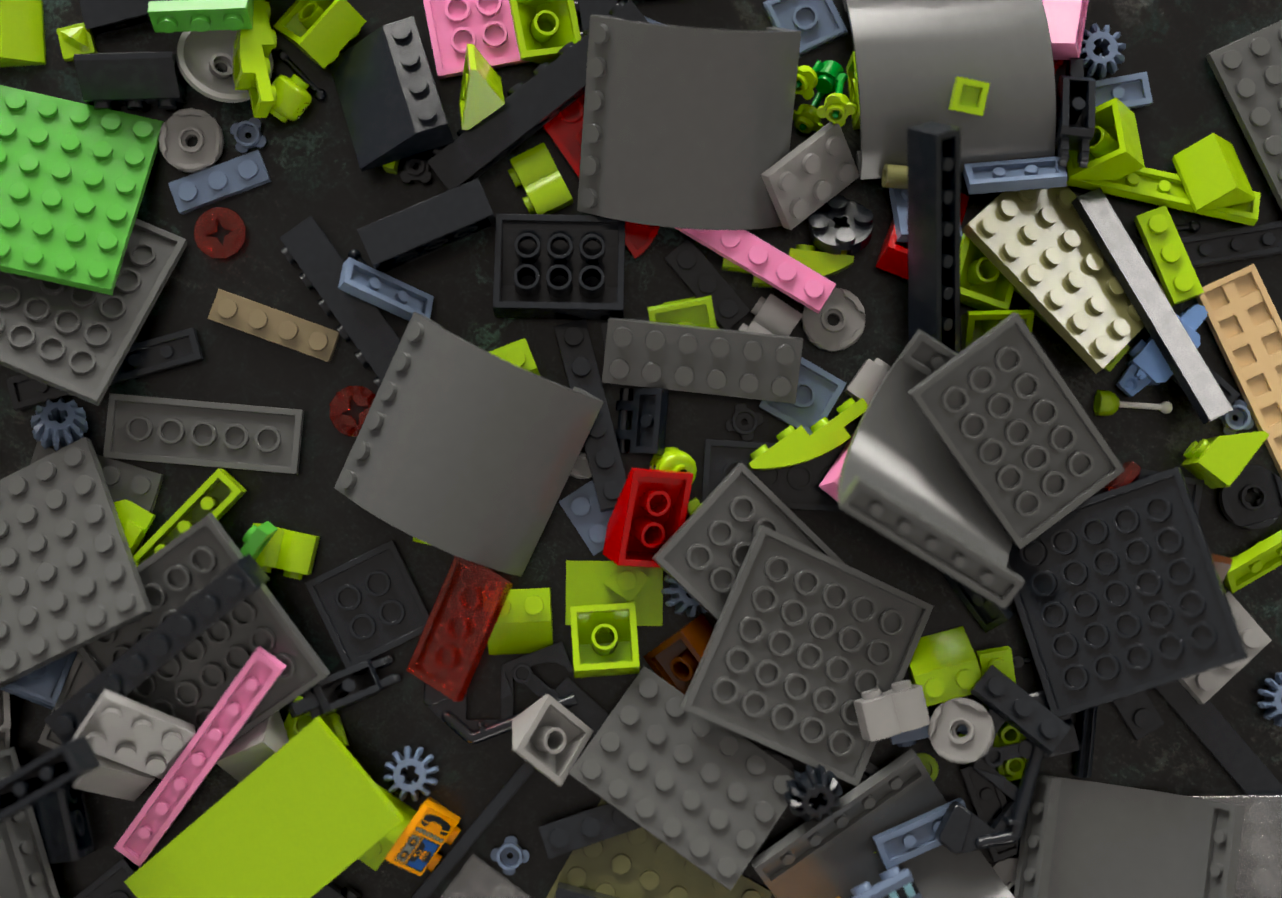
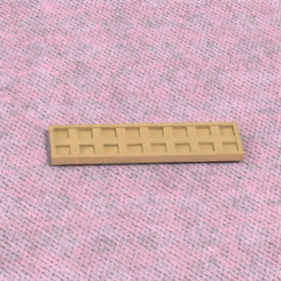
[1196,264,1282,479]

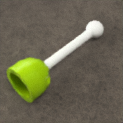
[1093,390,1173,416]

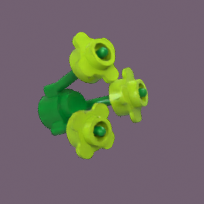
[793,60,856,133]

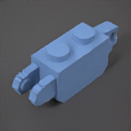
[1116,304,1208,397]

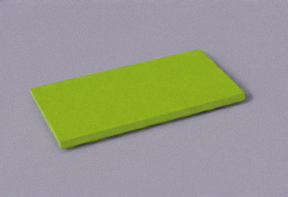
[124,716,405,898]

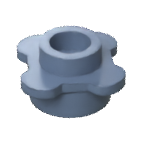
[230,117,267,154]
[1219,400,1254,435]
[490,836,530,875]

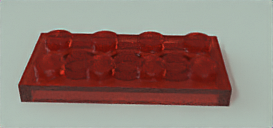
[407,556,513,702]

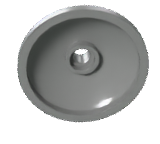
[176,30,273,103]

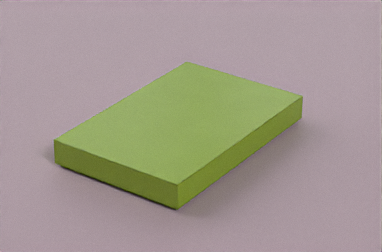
[565,560,663,626]

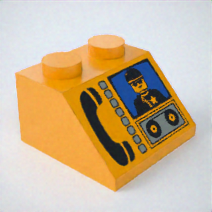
[384,796,462,877]

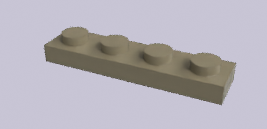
[207,289,340,363]

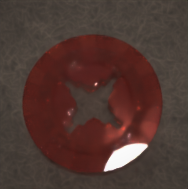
[194,207,246,259]
[330,386,376,437]

